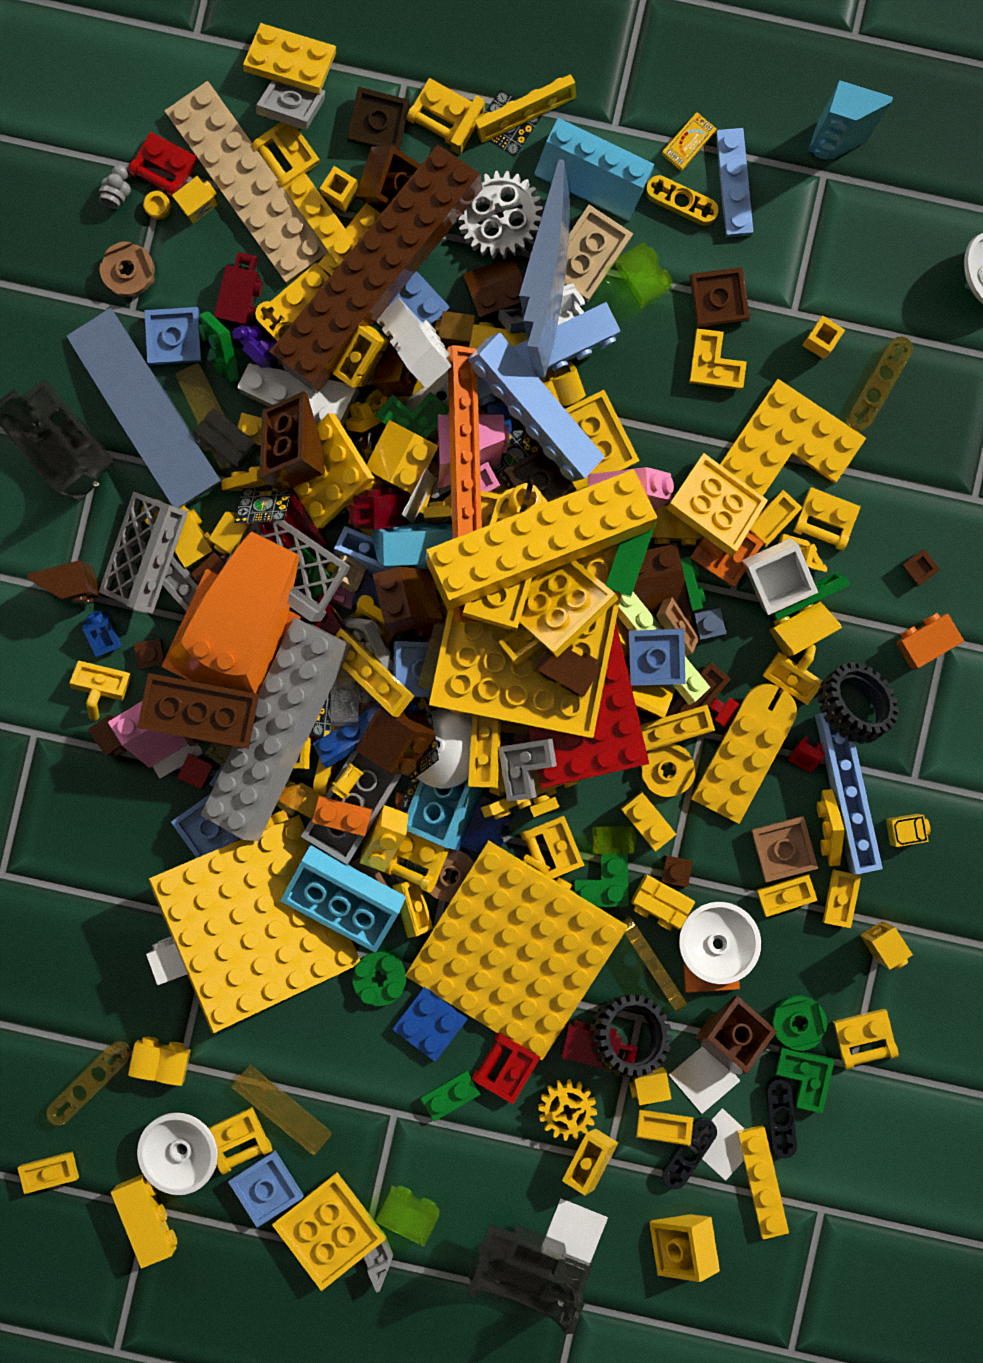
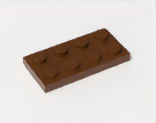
[137,673,259,749]

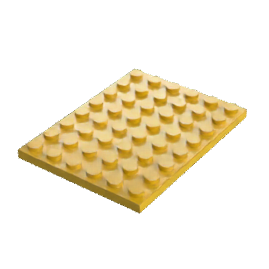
[429,491,621,739]

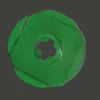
[352,951,407,1006]
[771,995,827,1051]

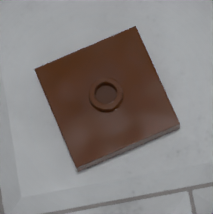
[689,267,750,328]

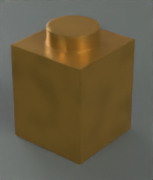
[435,311,475,347]

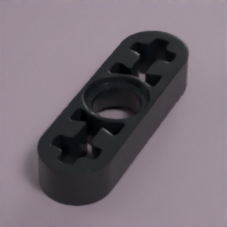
[765,1077,797,1158]
[662,1117,717,1189]

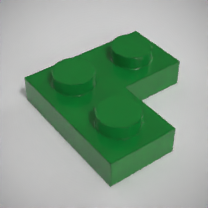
[198,311,239,382]
[375,392,449,439]
[574,852,629,907]
[774,1046,835,1113]

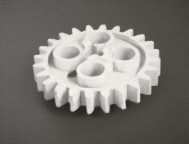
[458,171,543,259]

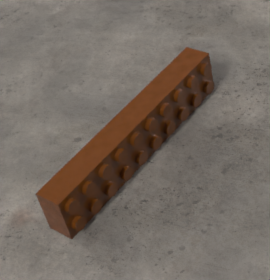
[269,145,483,394]

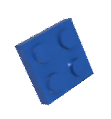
[392,987,468,1062]

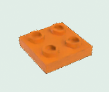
[690,532,764,588]

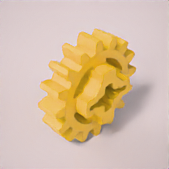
[538,1079,597,1141]

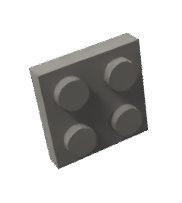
[256,80,325,130]

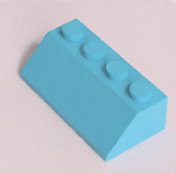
[808,80,893,159]
[534,118,654,222]
[371,522,452,570]
[407,741,484,851]
[280,845,406,953]

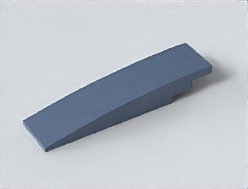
[519,159,570,378]
[67,308,222,508]

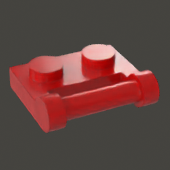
[128,131,198,198]
[471,1032,540,1104]

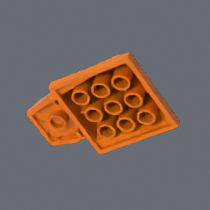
[161,532,304,694]

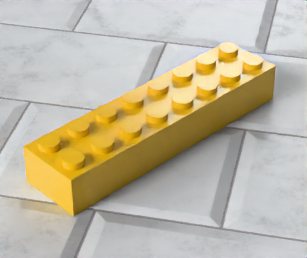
[426,469,658,611]

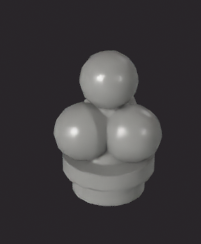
[98,165,131,209]

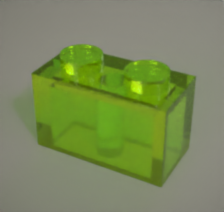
[615,241,673,310]
[375,1185,440,1246]

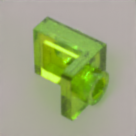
[592,825,636,854]

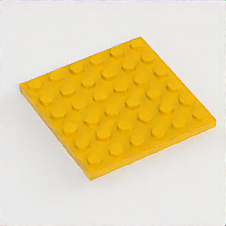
[148,815,360,1033]
[405,840,627,1060]

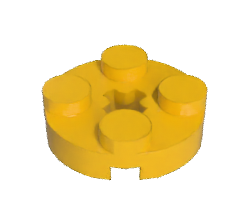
[641,744,695,797]

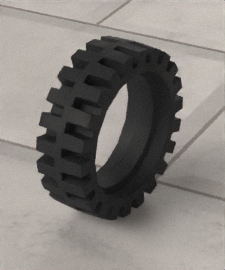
[818,662,899,744]
[589,995,672,1077]

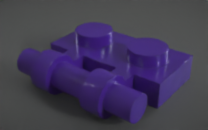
[233,325,280,368]

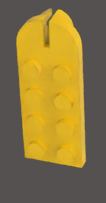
[462,483,547,632]
[691,684,797,824]

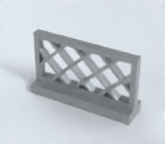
[99,492,188,613]
[226,520,351,622]

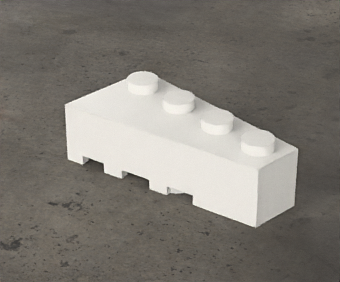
[377,297,451,389]
[237,364,360,426]

